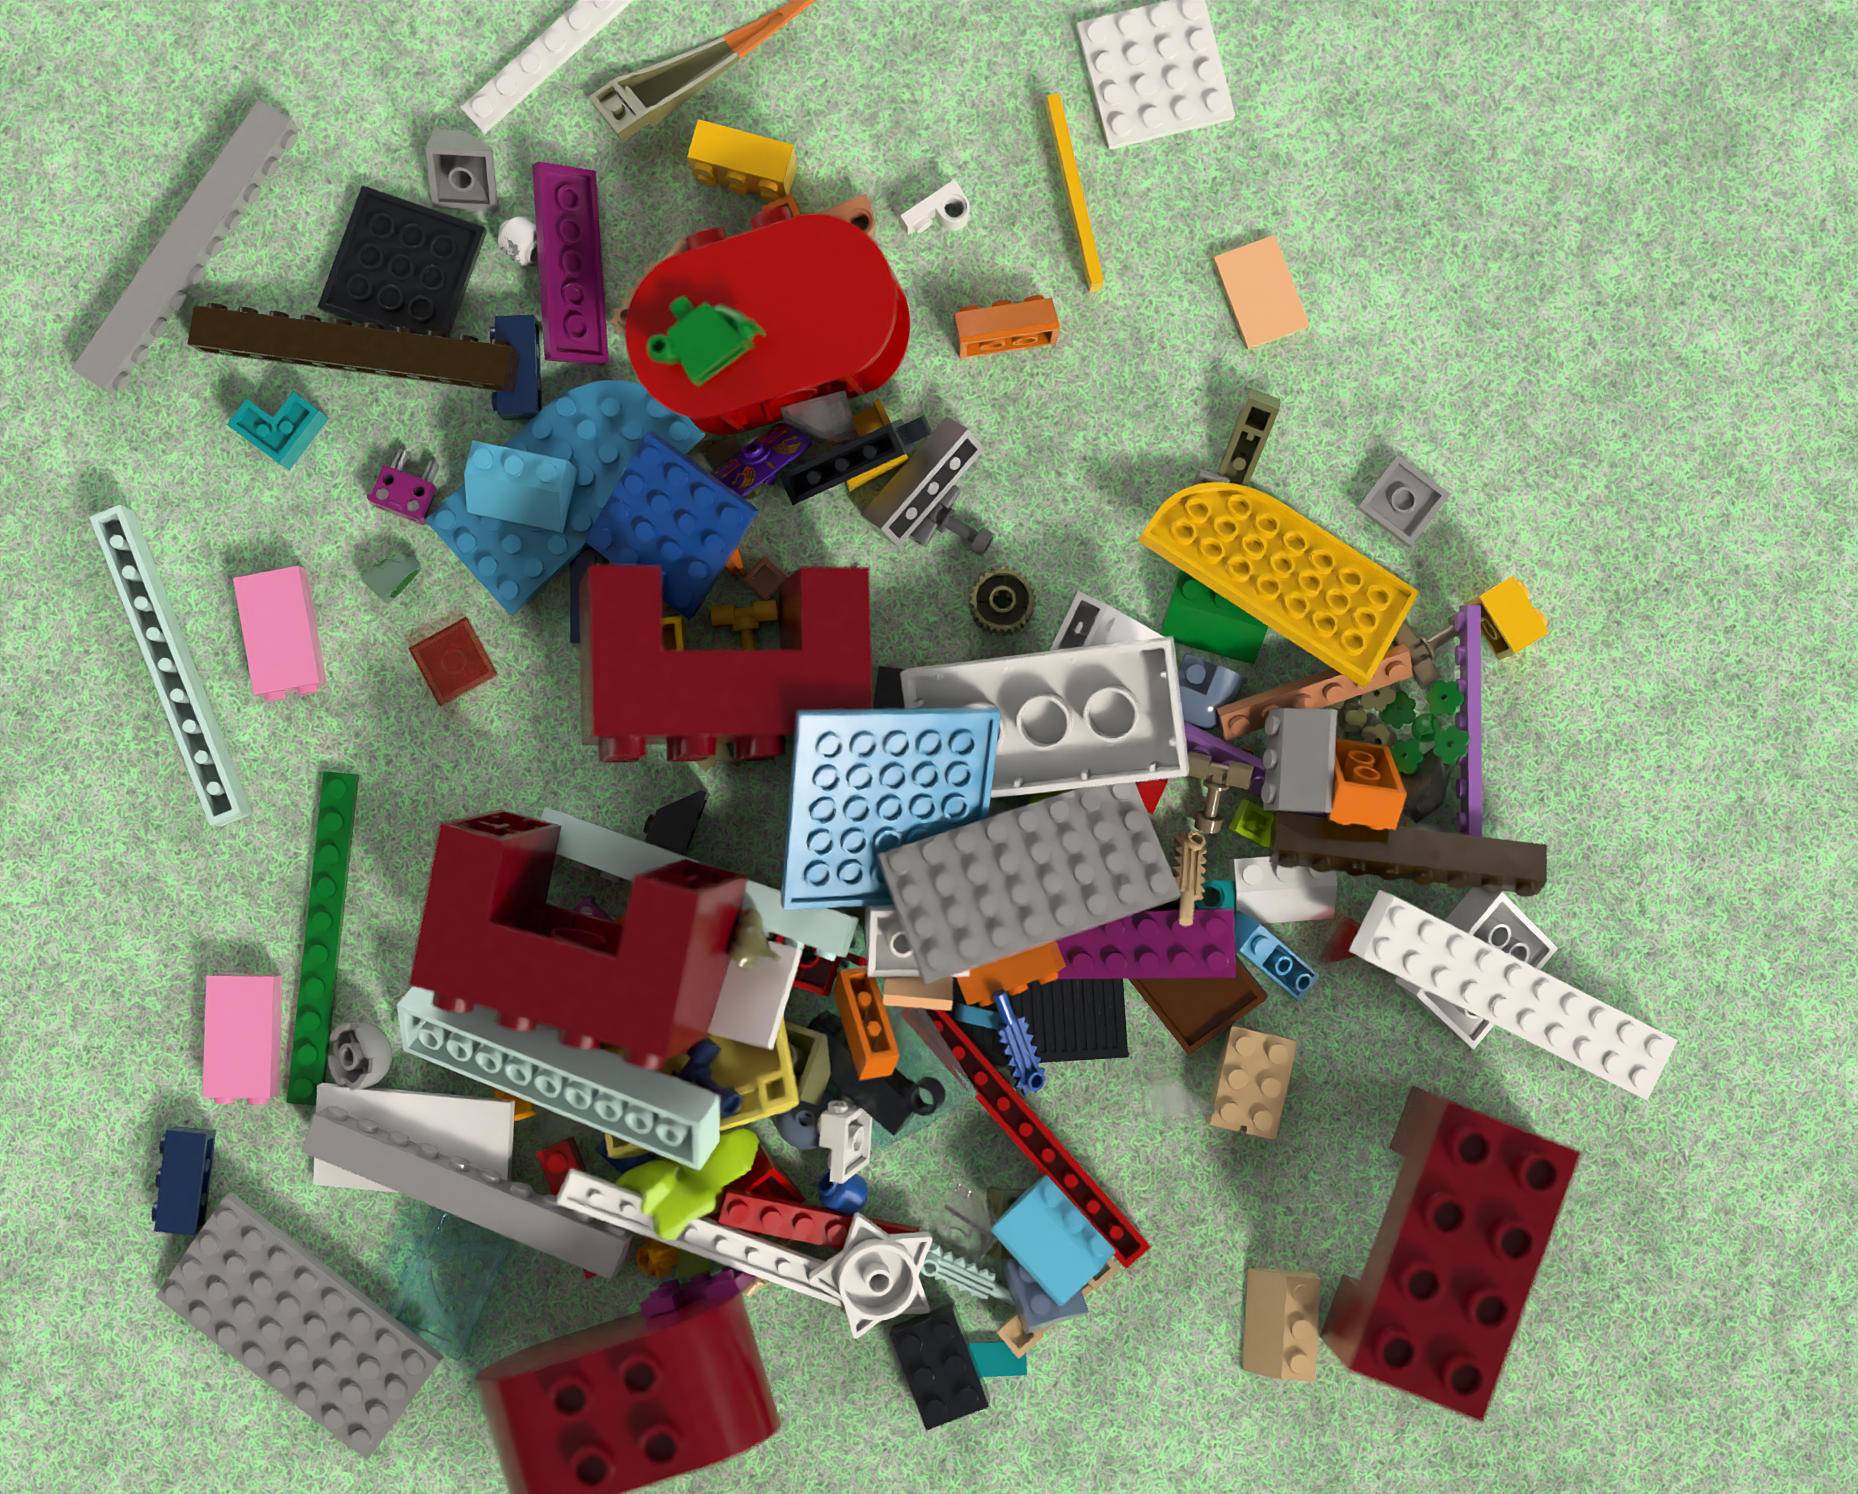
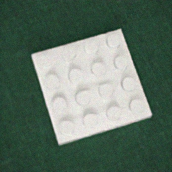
[1077,0,1235,150]

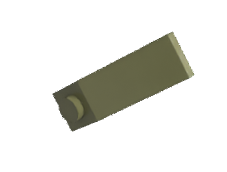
[1217,388,1281,487]

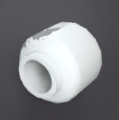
[498,216,538,266]

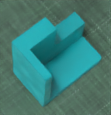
[226,392,329,470]

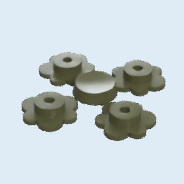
[1320,684,1397,749]

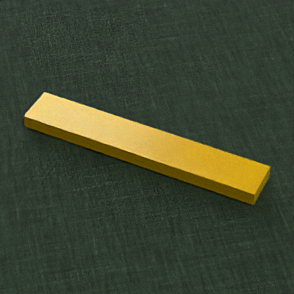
[1046,93,1104,293]

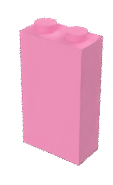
[233,566,327,702]
[202,975,282,1104]

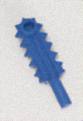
[993,989,1045,1095]

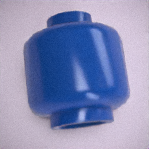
[817,1170,868,1215]

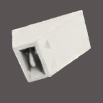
[1050,591,1164,651]

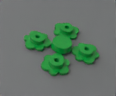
[1381,680,1470,775]

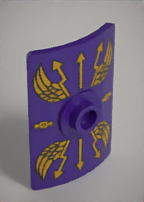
[710,423,812,497]

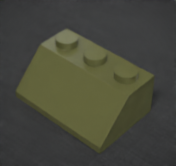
[784,1020,831,1106]

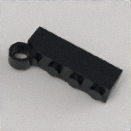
[779,415,933,505]
[807,1009,946,1136]

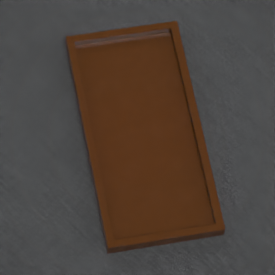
[1128,875,1269,1056]

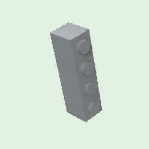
[861,416,985,548]

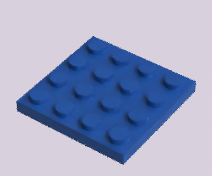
[584,431,759,619]

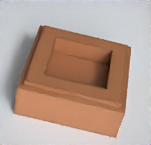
[742,556,788,601]

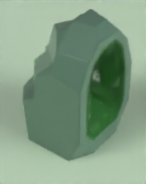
[361,554,421,603]

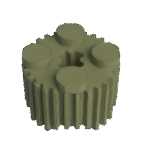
[969,566,1036,637]

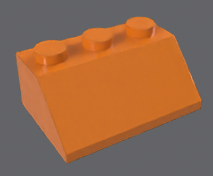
[954,295,1060,358]

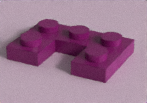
[640,1266,756,1318]

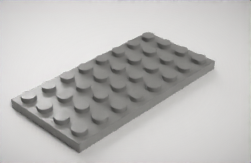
[877,782,1181,985]
[155,1192,444,1460]

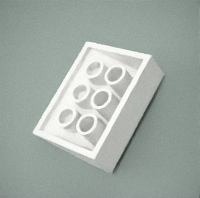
[1394,887,1558,1050]

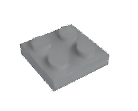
[1356,455,1450,548]

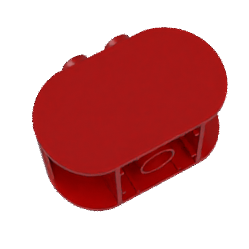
[625,207,910,435]

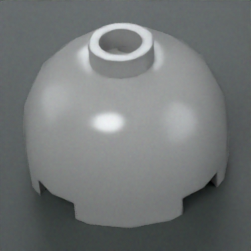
[328,1022,393,1091]

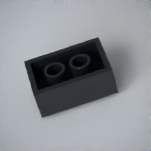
[890,1302,990,1431]

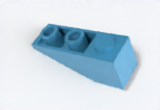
[1234,911,1320,1002]

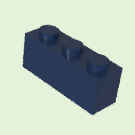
[490,315,542,420]
[151,1126,216,1235]

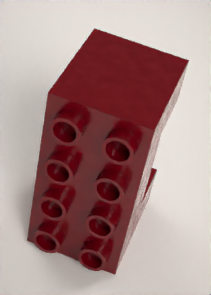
[579,565,873,763]
[409,809,748,1069]
[1319,1086,1582,1423]

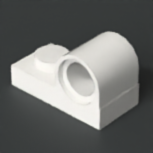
[900,179,969,235]

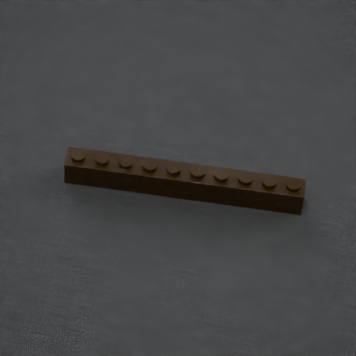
[187,303,520,393]

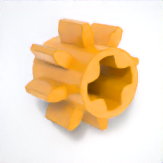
[636,1237,678,1278]

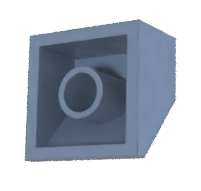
[1002,1259,1089,1334]

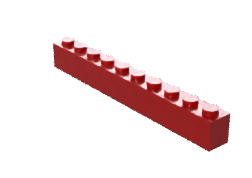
[901,1007,1151,1269]

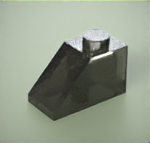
[1399,746,1452,824]

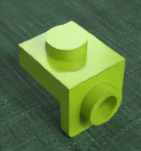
[1228,799,1275,849]

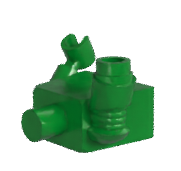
[647,296,765,387]

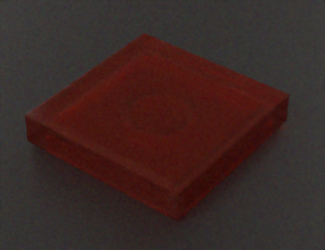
[408,617,499,707]

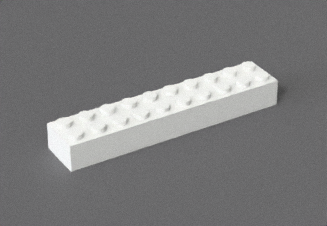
[1349,890,1677,1100]

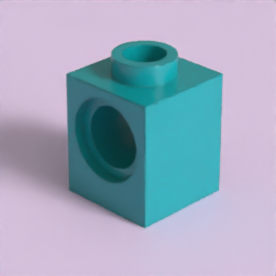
[1195,880,1235,909]

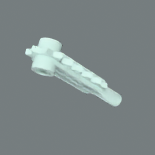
[920,1244,1015,1306]

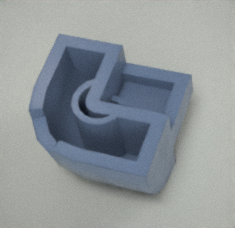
[1177,653,1245,730]

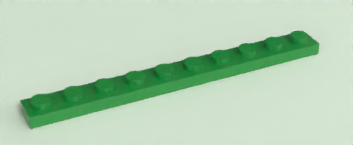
[286,771,359,1106]

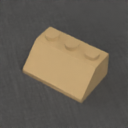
[1242,1268,1321,1382]

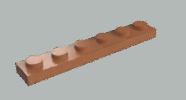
[1216,644,1413,741]

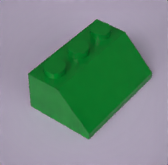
[1160,570,1268,665]

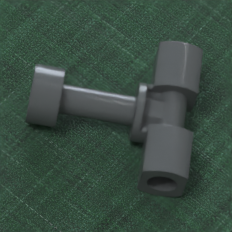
[909,485,995,557]

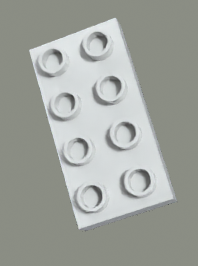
[900,636,1190,798]

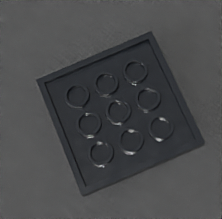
[317,185,487,338]

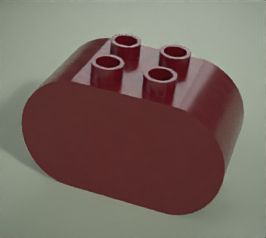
[475,1291,782,1494]

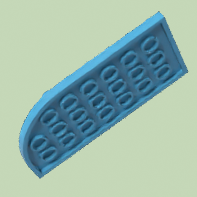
[425,380,705,616]

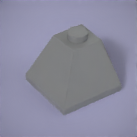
[425,129,498,211]

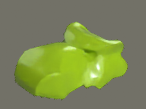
[614,1126,760,1240]

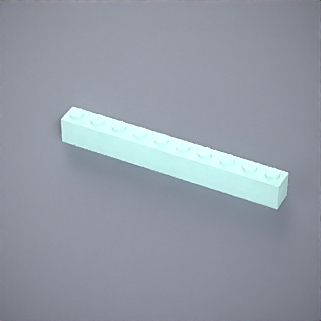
[89,505,253,827]
[540,807,859,961]

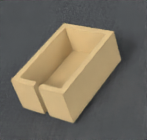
[1205,1025,1298,1141]

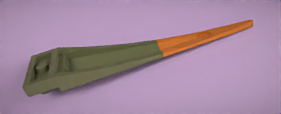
[588,0,816,142]

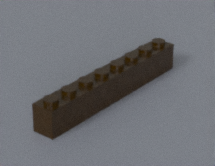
[1269,812,1547,897]

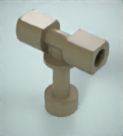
[1392,614,1460,689]
[1188,751,1255,834]

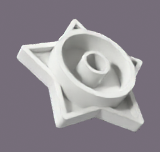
[809,1212,932,1339]

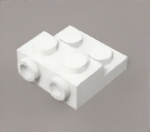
[817,1093,872,1184]

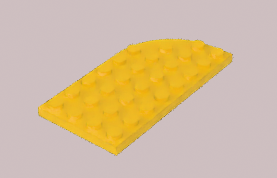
[1137,482,1419,688]

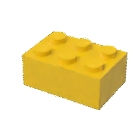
[687,119,798,203]

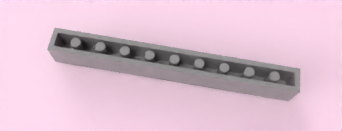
[72,98,299,396]
[301,1106,634,1280]

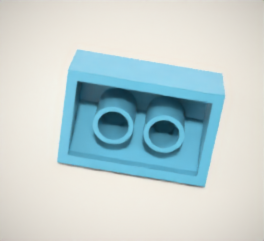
[464,440,578,533]
[990,1175,1116,1307]

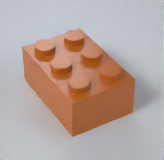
[1327,738,1407,830]

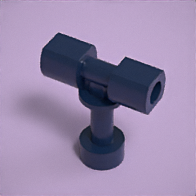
[670,1037,743,1117]

